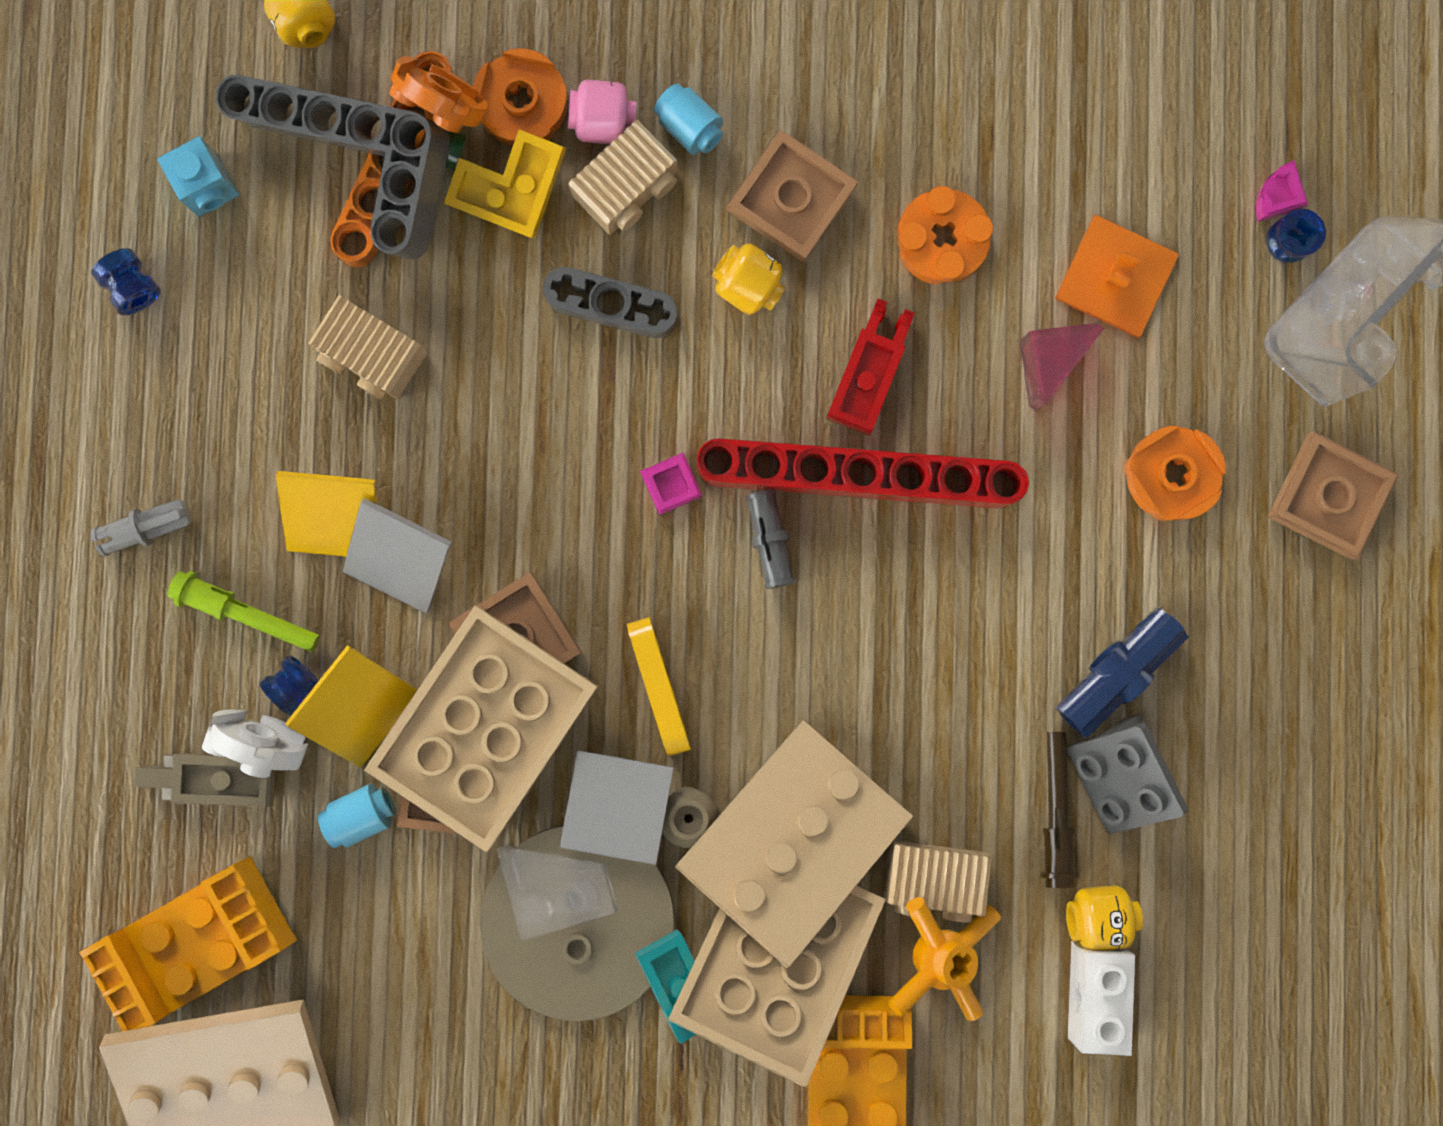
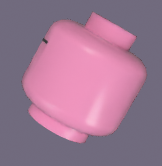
[568,79,636,145]

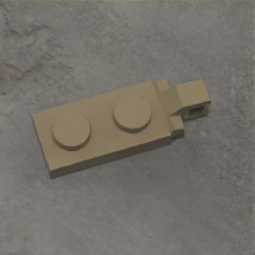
[134,753,275,807]

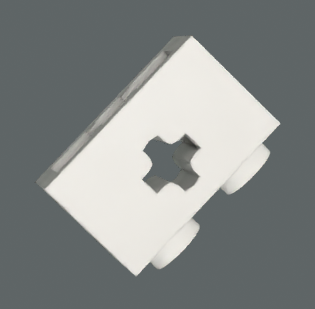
[1068,941,1135,1056]

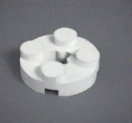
[202,709,308,778]

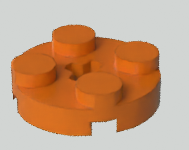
[473,48,568,146]
[389,56,488,133]
[896,186,993,284]
[1125,426,1226,521]

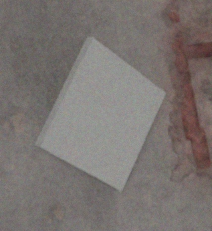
[342,498,452,614]
[560,750,674,865]

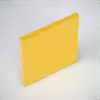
[275,471,378,556]
[285,645,418,768]

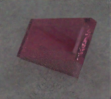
[1020,323,1104,411]

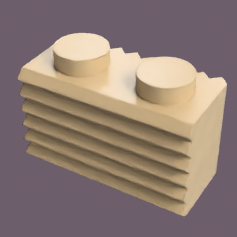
[568,120,678,235]
[308,295,428,400]
[883,840,992,922]

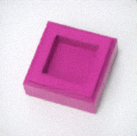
[640,453,703,516]

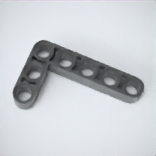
[216,75,450,259]

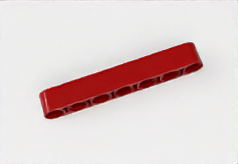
[696,438,1029,509]

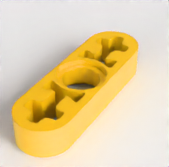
[627,617,691,757]

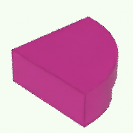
[1256,160,1308,222]

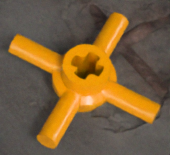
[888,897,1001,1021]

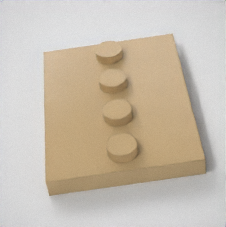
[364,605,599,853]
[675,720,913,968]
[668,886,886,1088]
[99,999,340,1126]

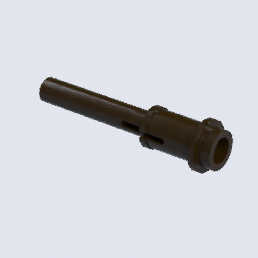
[1040,732,1080,889]

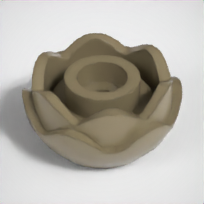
[662,787,718,848]

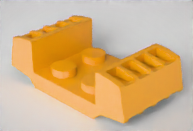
[79,856,297,1031]
[807,995,912,1126]

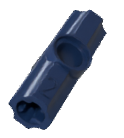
[1055,608,1189,738]

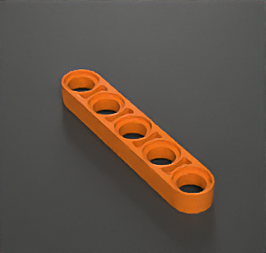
[330,51,454,268]

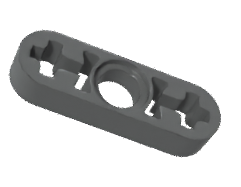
[543,267,678,338]

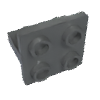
[1067,714,1188,834]

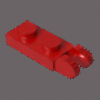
[826,298,915,436]

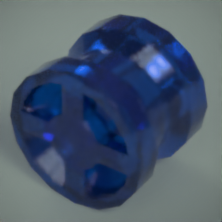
[1266,209,1326,263]
[259,655,319,716]

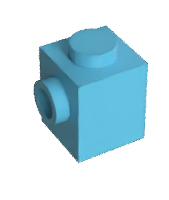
[157,136,240,217]

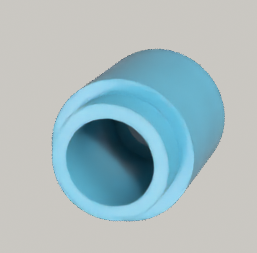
[654,83,723,155]
[318,783,396,848]

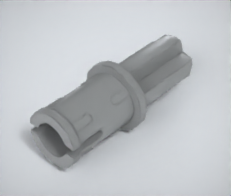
[90,499,191,557]

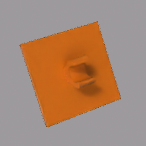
[1054,214,1179,338]

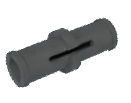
[746,489,796,589]

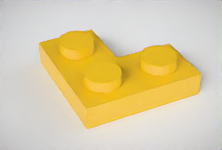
[444,129,567,238]

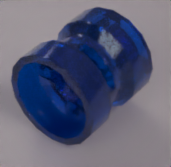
[91,248,161,315]

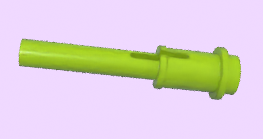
[167,571,320,652]

